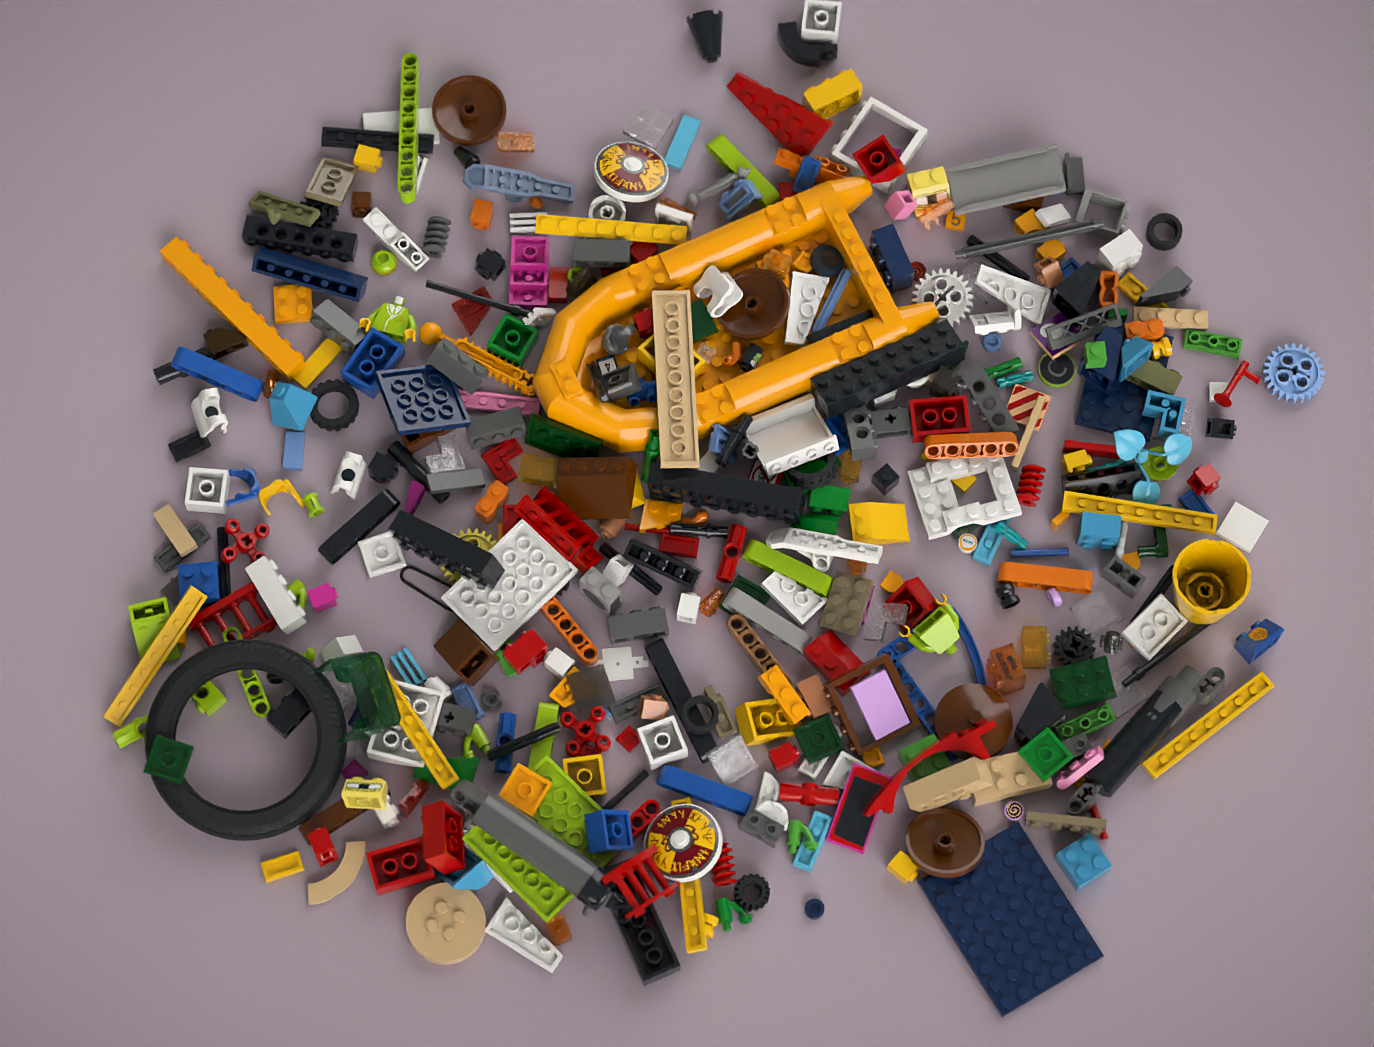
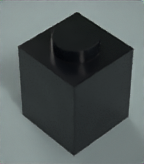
[871,463,900,496]

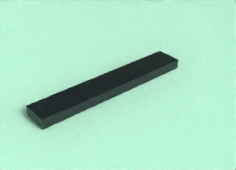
[321,127,434,154]

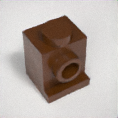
[351,191,373,218]

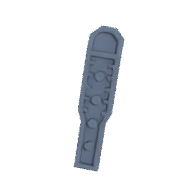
[463,164,575,204]

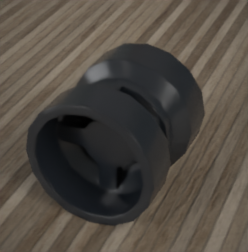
[995,583,1020,609]

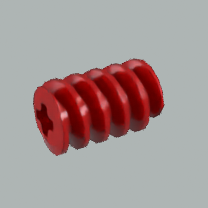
[1016,464,1046,507]
[711,843,737,886]

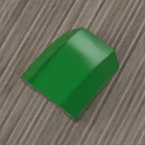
[791,514,839,551]

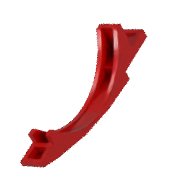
[862,718,996,817]

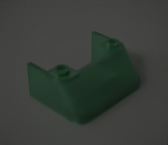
[315,651,401,744]

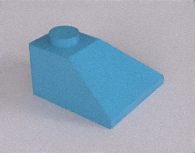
[1118,336,1153,382]
[269,382,318,431]
[435,847,494,889]

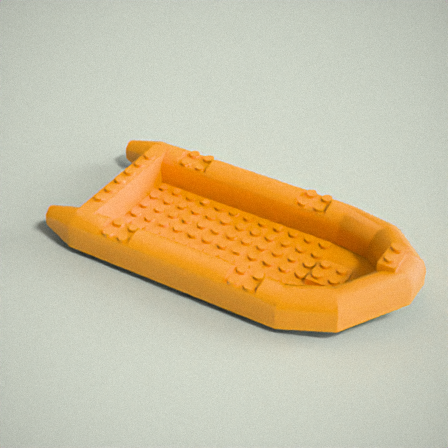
[533,175,939,453]

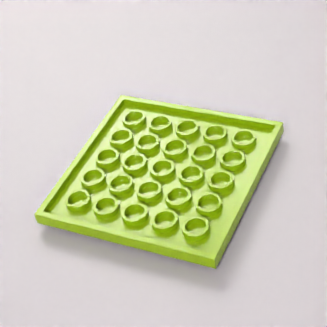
[462,755,618,923]

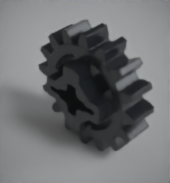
[300,196,339,229]
[1053,626,1096,666]

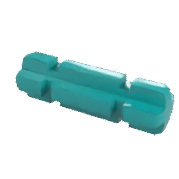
[996,370,1034,389]
[994,521,1029,550]

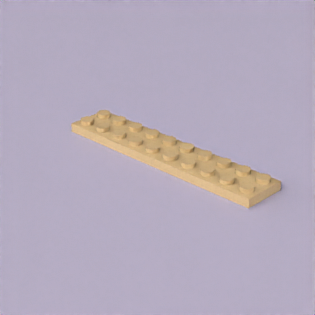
[651,290,700,468]

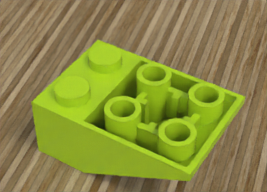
[128,597,181,662]

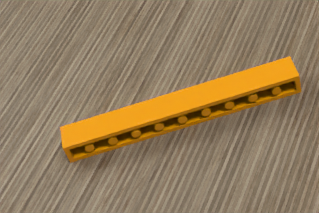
[160,236,305,382]

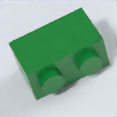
[807,485,851,516]

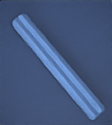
[812,268,851,333]

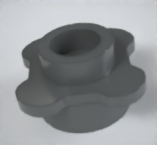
[480,690,502,712]

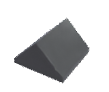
[597,363,642,402]

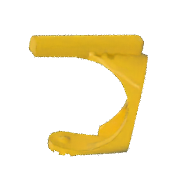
[258,479,305,516]

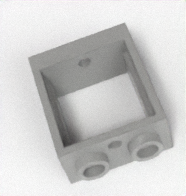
[1075,188,1131,240]

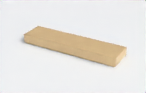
[1011,395,1046,471]

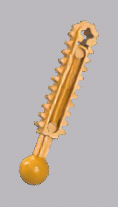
[418,321,537,397]

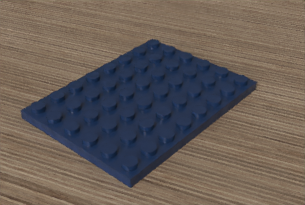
[917,822,1104,1018]

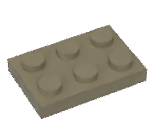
[305,156,359,207]
[819,570,874,637]

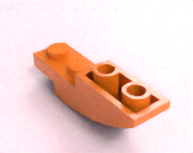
[773,147,850,183]

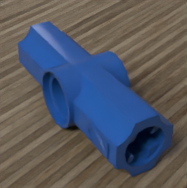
[494,712,517,774]

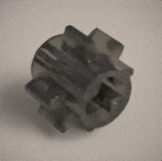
[1100,631,1124,654]

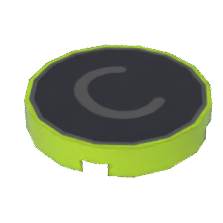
[1038,353,1076,388]

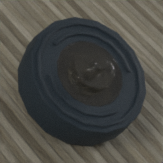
[810,244,844,277]

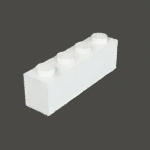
[245,556,307,635]

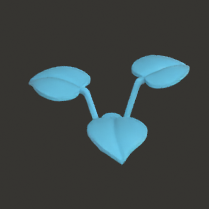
[1113,429,1192,505]

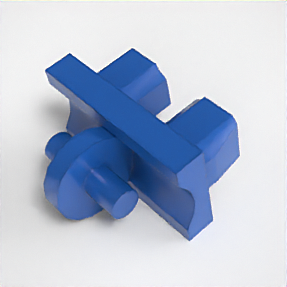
[626,377,657,406]

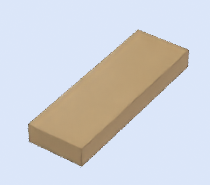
[153,504,198,557]

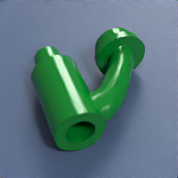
[715,898,753,931]

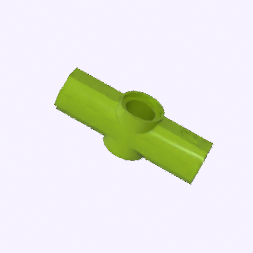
[112,714,148,749]

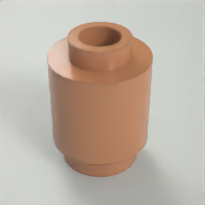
[598,519,626,540]

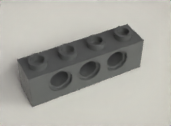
[960,363,1019,433]
[842,402,878,461]

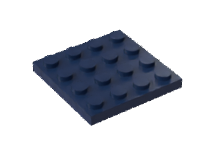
[375,364,471,436]

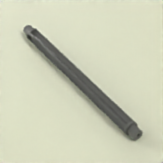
[955,219,1104,259]

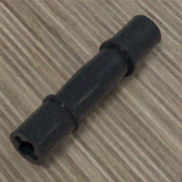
[387,440,451,504]

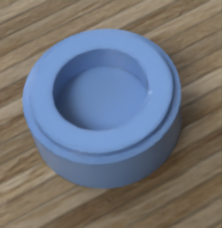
[982,333,1002,353]

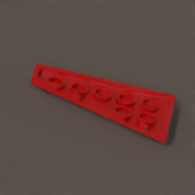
[726,72,834,156]

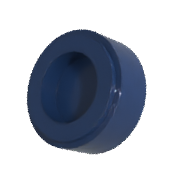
[804,899,825,920]

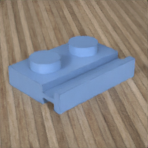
[709,424,735,464]

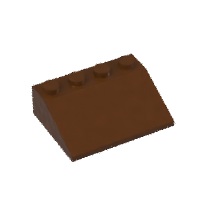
[556,457,638,520]

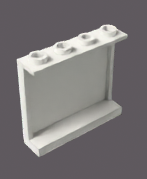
[745,394,839,477]

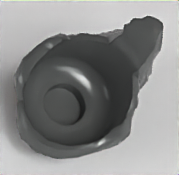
[601,323,635,355]

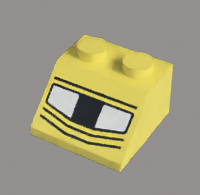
[906,166,952,217]
[342,777,388,810]

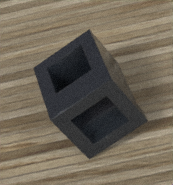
[1206,418,1237,439]

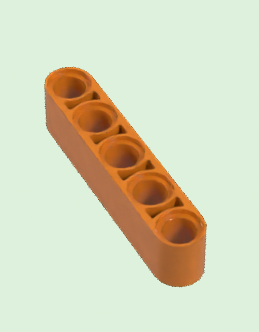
[923,432,1019,459]
[997,562,1093,594]
[539,596,598,666]

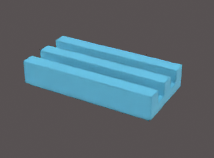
[390,647,427,686]

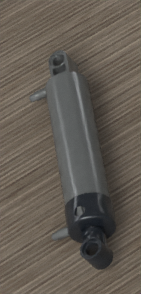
[450,780,638,923]

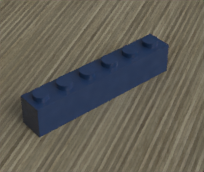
[251,246,368,302]

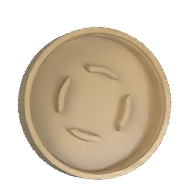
[406,883,486,965]

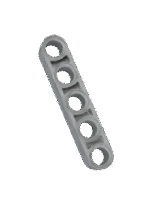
[722,587,812,655]

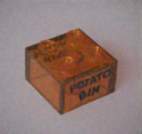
[986,643,1027,697]

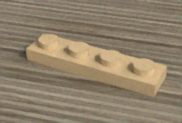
[1132,307,1208,330]

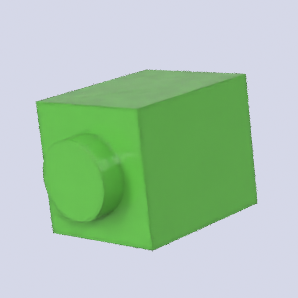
[1083,341,1107,369]

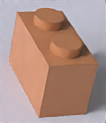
[795,674,832,720]

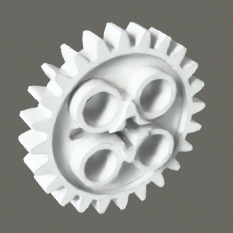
[912,268,974,328]

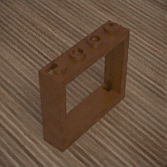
[822,653,922,756]

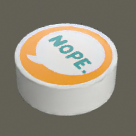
[958,533,977,554]

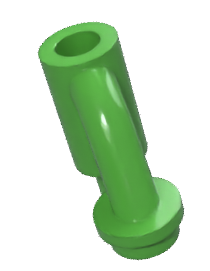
[786,820,819,854]

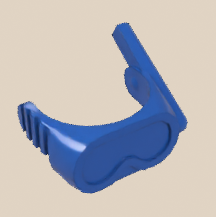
[225,468,259,506]

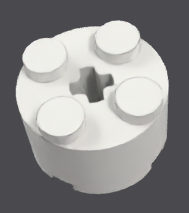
[588,195,626,221]

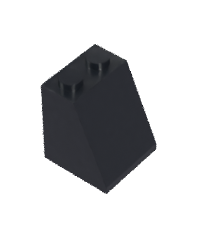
[1051,261,1101,328]
[1014,682,1067,747]

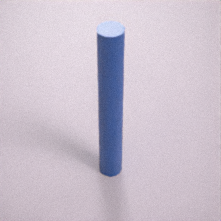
[1011,548,1069,558]

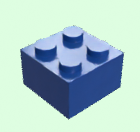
[178,561,221,607]

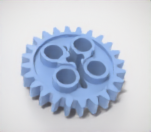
[1262,343,1325,404]

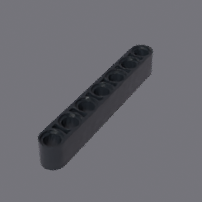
[644,638,721,764]

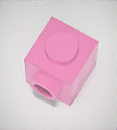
[884,190,918,220]

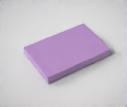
[849,669,910,740]

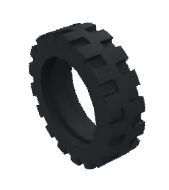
[310,379,359,432]
[787,452,838,490]

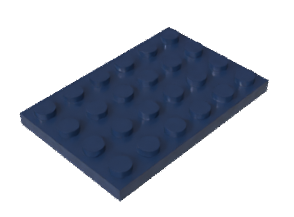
[1075,325,1174,442]

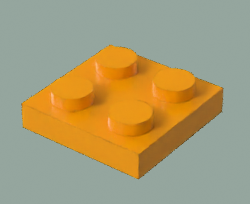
[273,285,313,324]
[499,763,552,818]

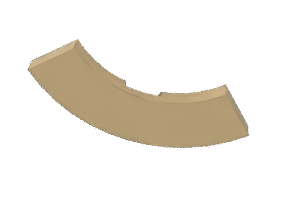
[308,841,366,905]

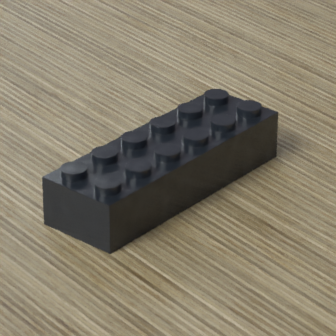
[388,510,505,589]
[605,858,681,986]

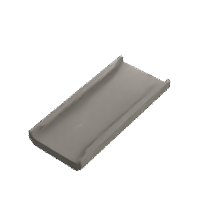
[947,143,1066,216]

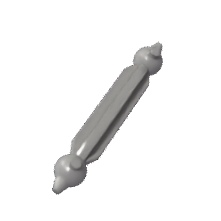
[684,167,751,207]

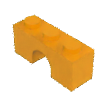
[1013,208,1066,262]
[757,665,810,725]

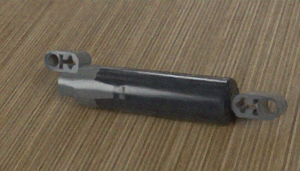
[1066,665,1225,817]

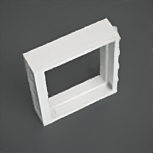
[830,97,928,195]

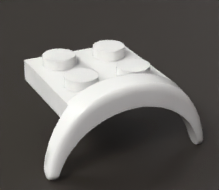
[969,305,1022,335]

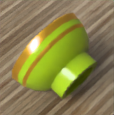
[370,250,397,276]

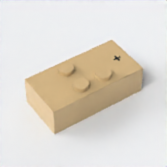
[971,751,1052,807]
[903,757,994,813]

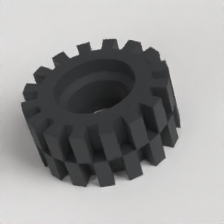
[734,873,770,912]

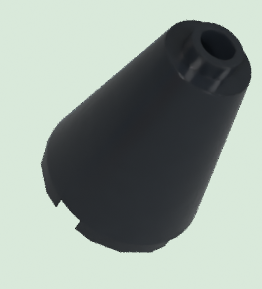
[686,10,723,63]

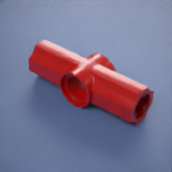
[716,524,747,583]
[779,782,839,807]

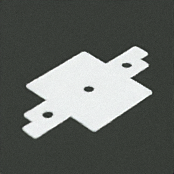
[588,646,649,681]

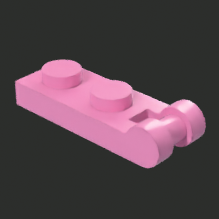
[1056,746,1104,790]

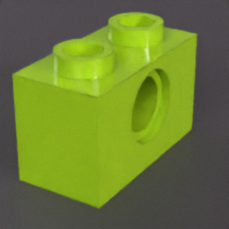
[190,681,227,717]

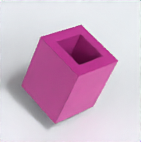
[307,583,338,614]

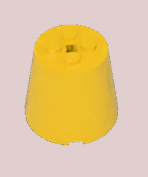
[1172,539,1251,624]

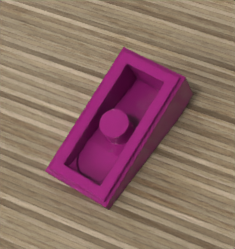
[405,480,426,515]

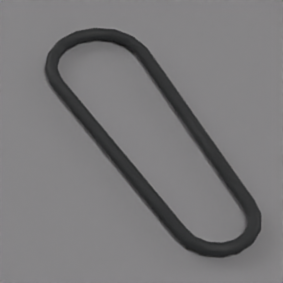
[400,566,453,612]

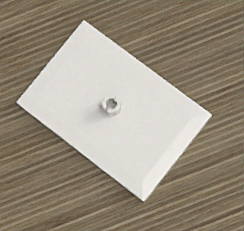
[441,519,579,652]

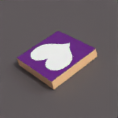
[1030,312,1083,360]

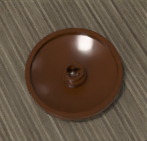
[432,75,507,146]
[717,268,790,341]
[934,683,1013,760]
[905,807,985,878]

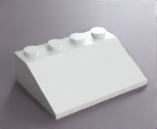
[367,680,445,768]

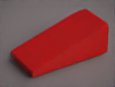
[548,267,569,304]

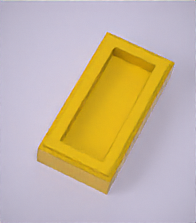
[260,851,304,883]

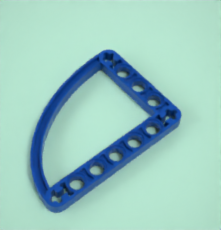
[877,607,987,761]

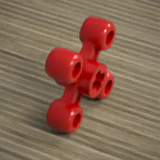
[221,518,270,564]
[560,706,611,757]

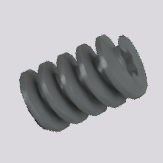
[422,216,452,258]

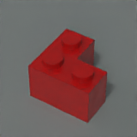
[502,629,548,675]

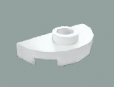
[756,771,779,806]
[754,801,789,831]

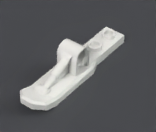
[766,527,883,572]

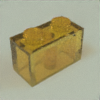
[518,453,558,488]
[1021,626,1051,669]

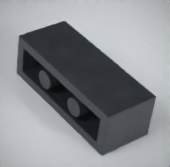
[266,686,312,739]

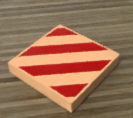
[1003,384,1051,432]

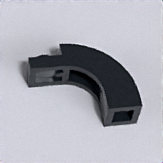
[777,21,838,67]

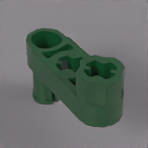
[1137,504,1172,558]

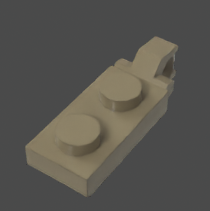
[704,685,738,740]

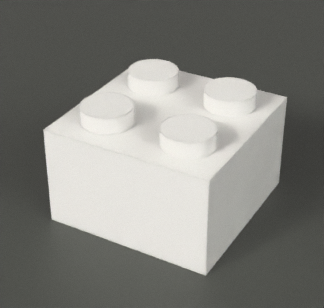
[801,0,842,44]
[1095,229,1143,277]
[185,467,230,514]
[637,715,688,770]

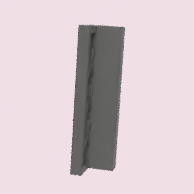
[1044,303,1123,350]

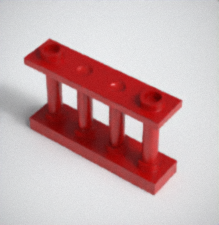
[513,485,600,562]
[188,581,278,647]
[601,844,680,919]

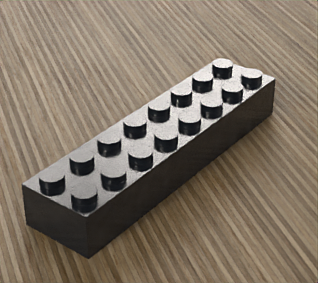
[810,319,965,419]
[647,462,805,525]

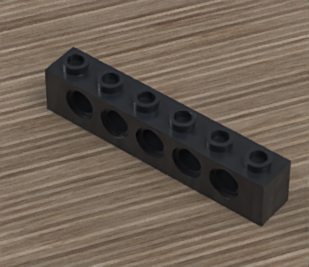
[242,215,359,262]

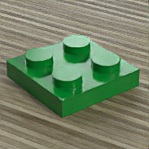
[1017,727,1074,783]

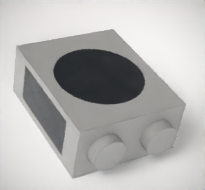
[579,566,622,617]

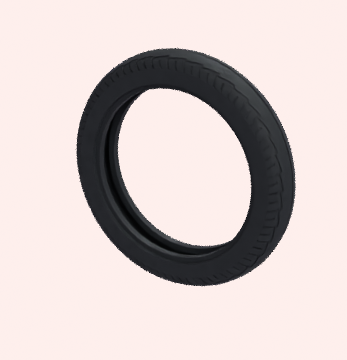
[145,639,347,841]

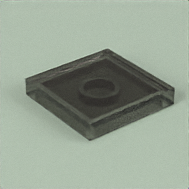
[566,664,616,713]

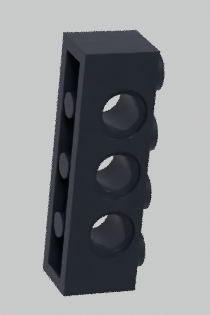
[1061,463,1141,498]
[623,538,703,589]

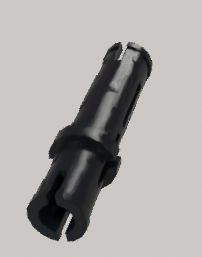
[715,414,753,467]
[669,522,728,539]

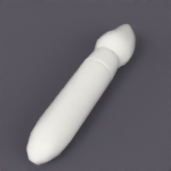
[1115,521,1128,559]

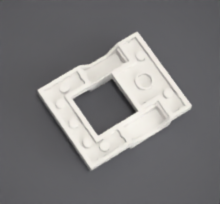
[907,457,1022,540]

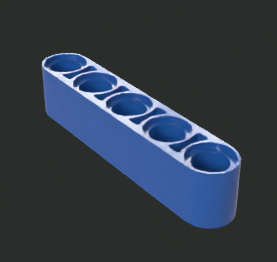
[171,347,264,402]
[656,764,753,816]

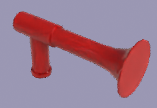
[1214,360,1261,407]

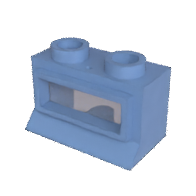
[718,179,763,221]

